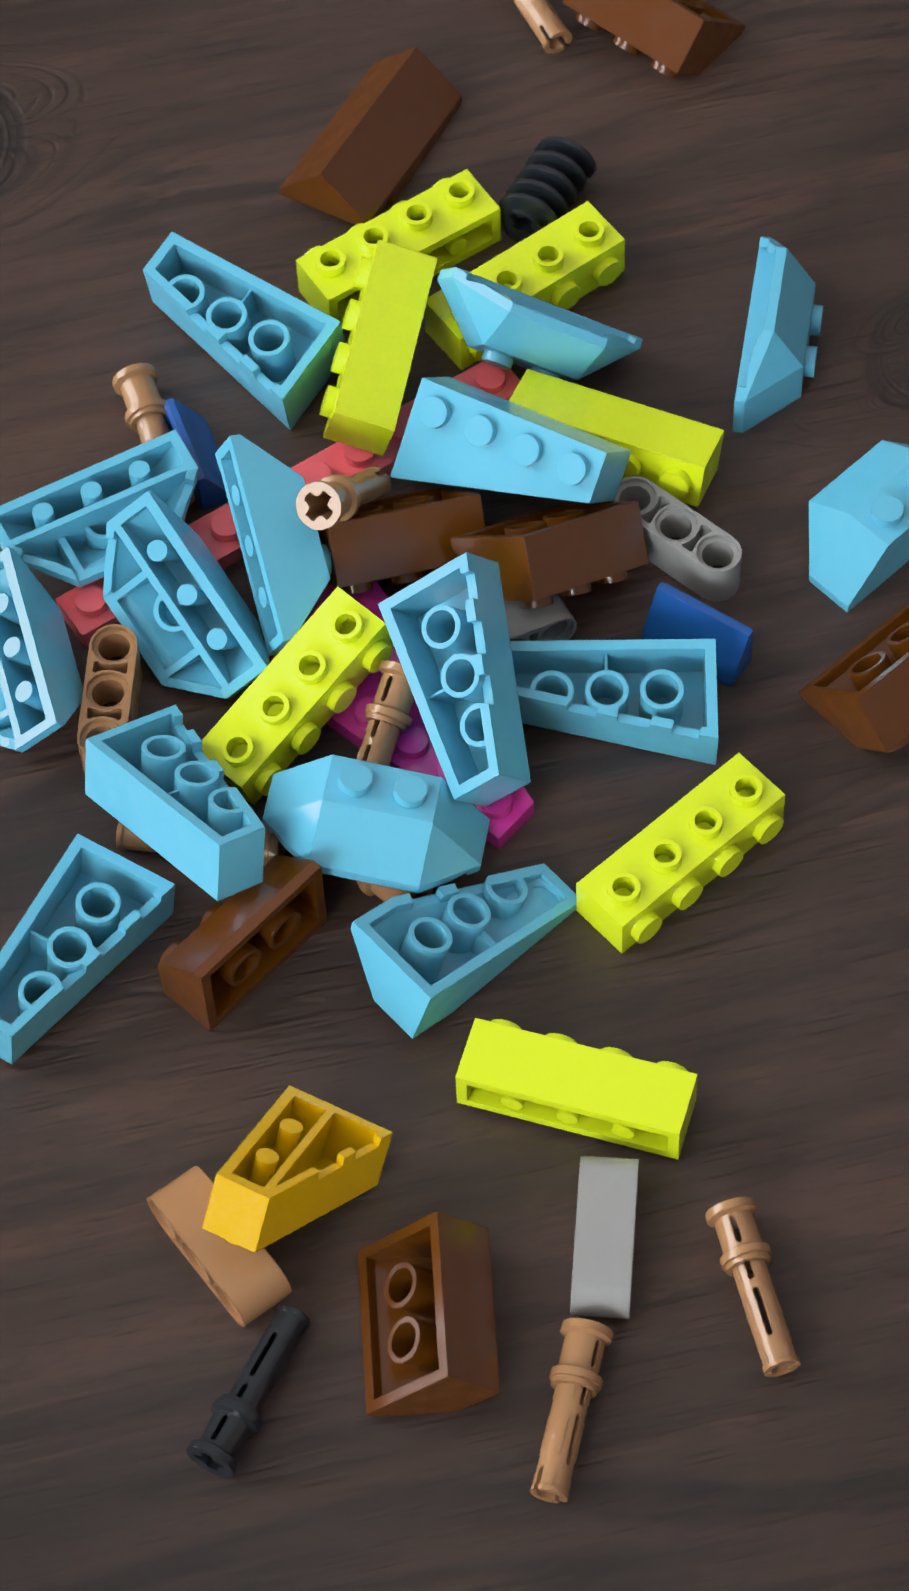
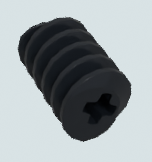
[497,136,597,242]

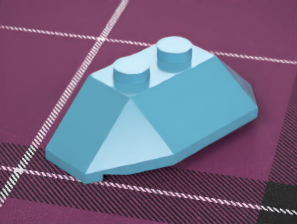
[733,236,824,433]
[437,267,643,381]
[0,429,199,588]
[215,434,332,656]
[809,440,909,613]
[103,491,270,699]
[0,547,83,753]
[262,754,490,893]

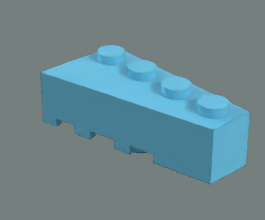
[143,232,346,431]
[390,377,631,503]
[378,552,531,807]
[510,639,719,765]
[85,705,265,901]
[0,834,175,1064]

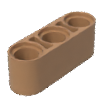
[77,624,143,774]
[147,1166,292,1327]

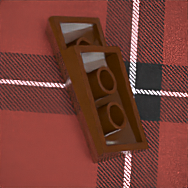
[279,46,462,225]

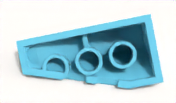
[350,863,576,1039]

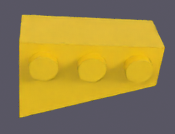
[202,1085,393,1253]

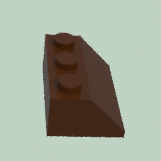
[562,0,746,79]
[318,485,485,594]
[450,501,649,609]
[799,603,909,753]
[158,855,327,1031]
[358,1211,500,1417]

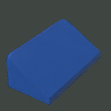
[164,398,228,510]
[642,582,753,686]

